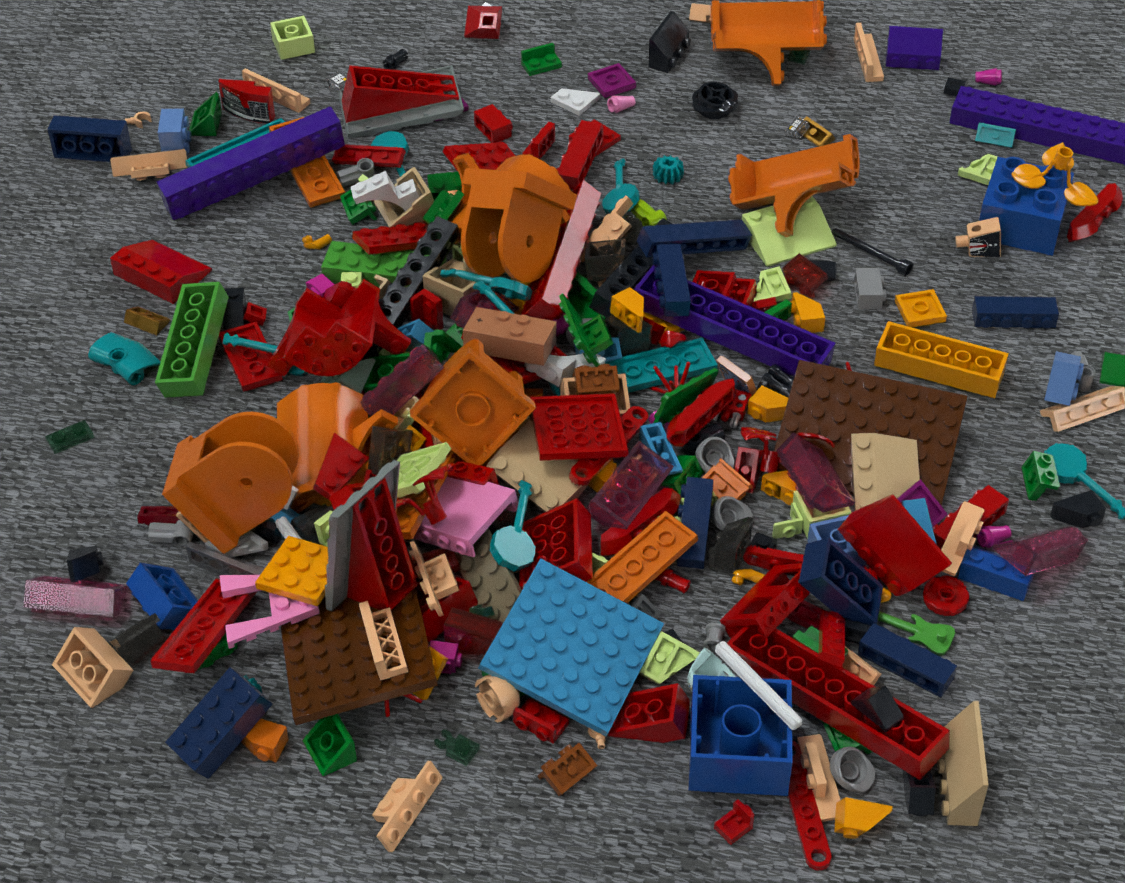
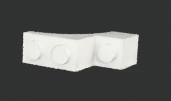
[351,171,422,211]
[524,352,606,387]

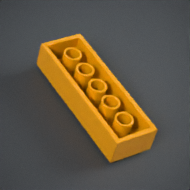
[874,321,1009,398]

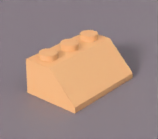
[52,627,134,708]

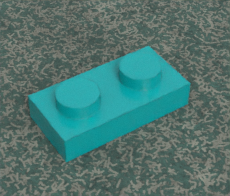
[975,123,1016,148]

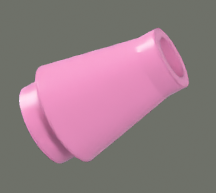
[607,95,635,113]

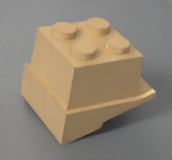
[374,167,434,227]
[423,258,486,319]

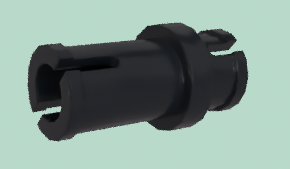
[383,49,408,69]

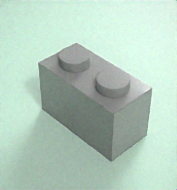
[854,268,886,309]

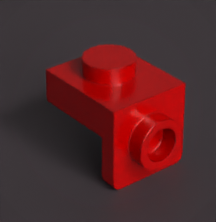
[714,799,754,845]

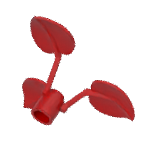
[741,427,835,473]
[396,462,455,525]

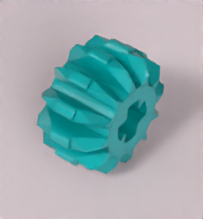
[652,155,684,185]

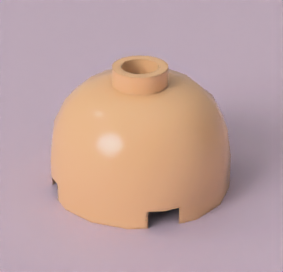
[475,675,520,723]

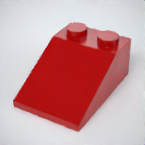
[608,683,690,743]

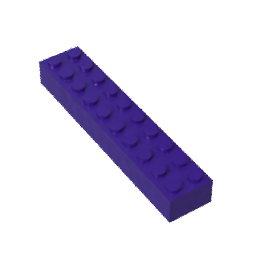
[949,86,1125,165]
[157,106,345,220]
[634,265,836,377]

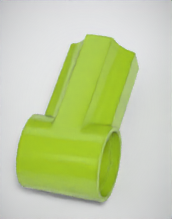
[631,199,667,226]

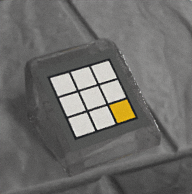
[326,71,347,90]
[785,116,810,140]

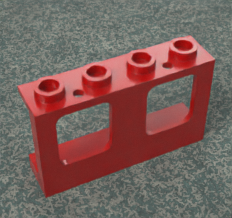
[720,563,810,638]

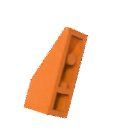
[241,719,289,762]

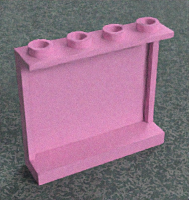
[413,475,518,558]

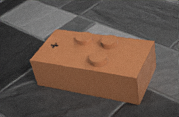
[463,307,556,366]

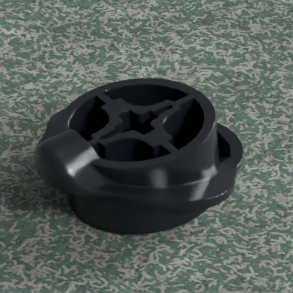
[692,81,738,119]

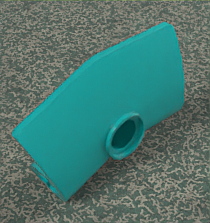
[88,332,161,385]

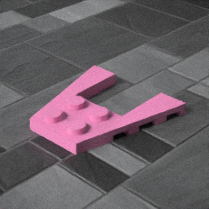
[220,575,320,649]

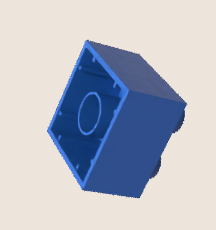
[979,157,1074,256]
[688,675,793,796]

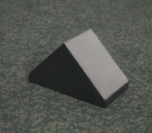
[851,686,904,732]

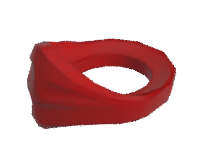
[659,330,686,347]

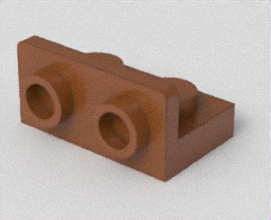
[572,364,620,395]
[537,742,597,796]

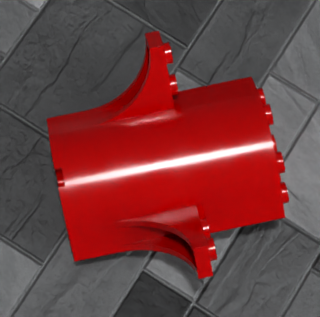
[267,278,411,377]

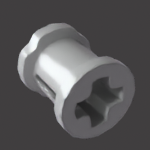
[703,622,726,653]

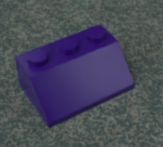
[885,26,943,70]

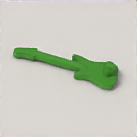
[878,611,955,656]

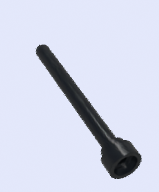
[832,228,914,277]

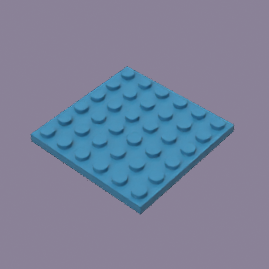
[478,558,664,737]

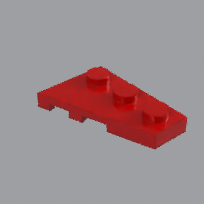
[313,432,369,502]

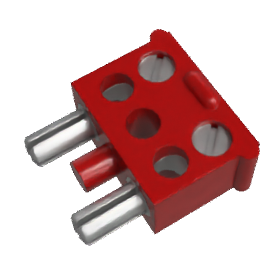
[710,389,752,428]

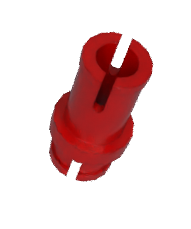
[654,569,691,594]

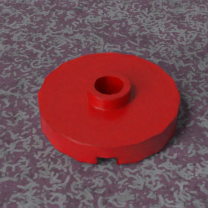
[923,575,969,616]

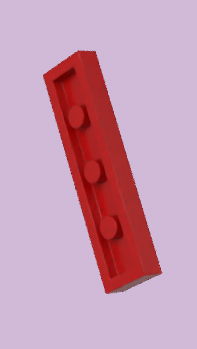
[332,144,406,168]
[818,610,845,667]

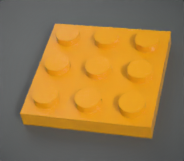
[255,536,328,607]

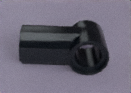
[683,423,725,456]

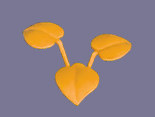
[1011,142,1098,206]

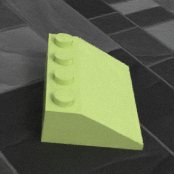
[742,196,837,267]

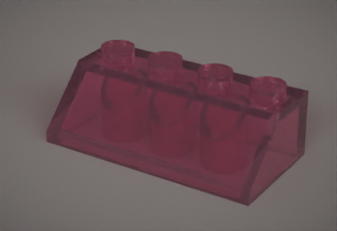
[360,344,444,416]
[776,432,855,512]
[586,441,674,529]
[992,526,1088,576]
[23,575,129,620]

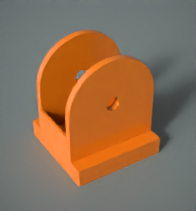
[461,168,577,282]
[410,339,536,466]
[162,412,299,554]

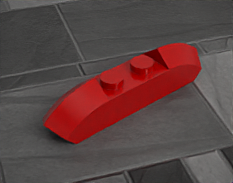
[1067,183,1123,242]
[667,379,735,447]
[601,488,681,556]

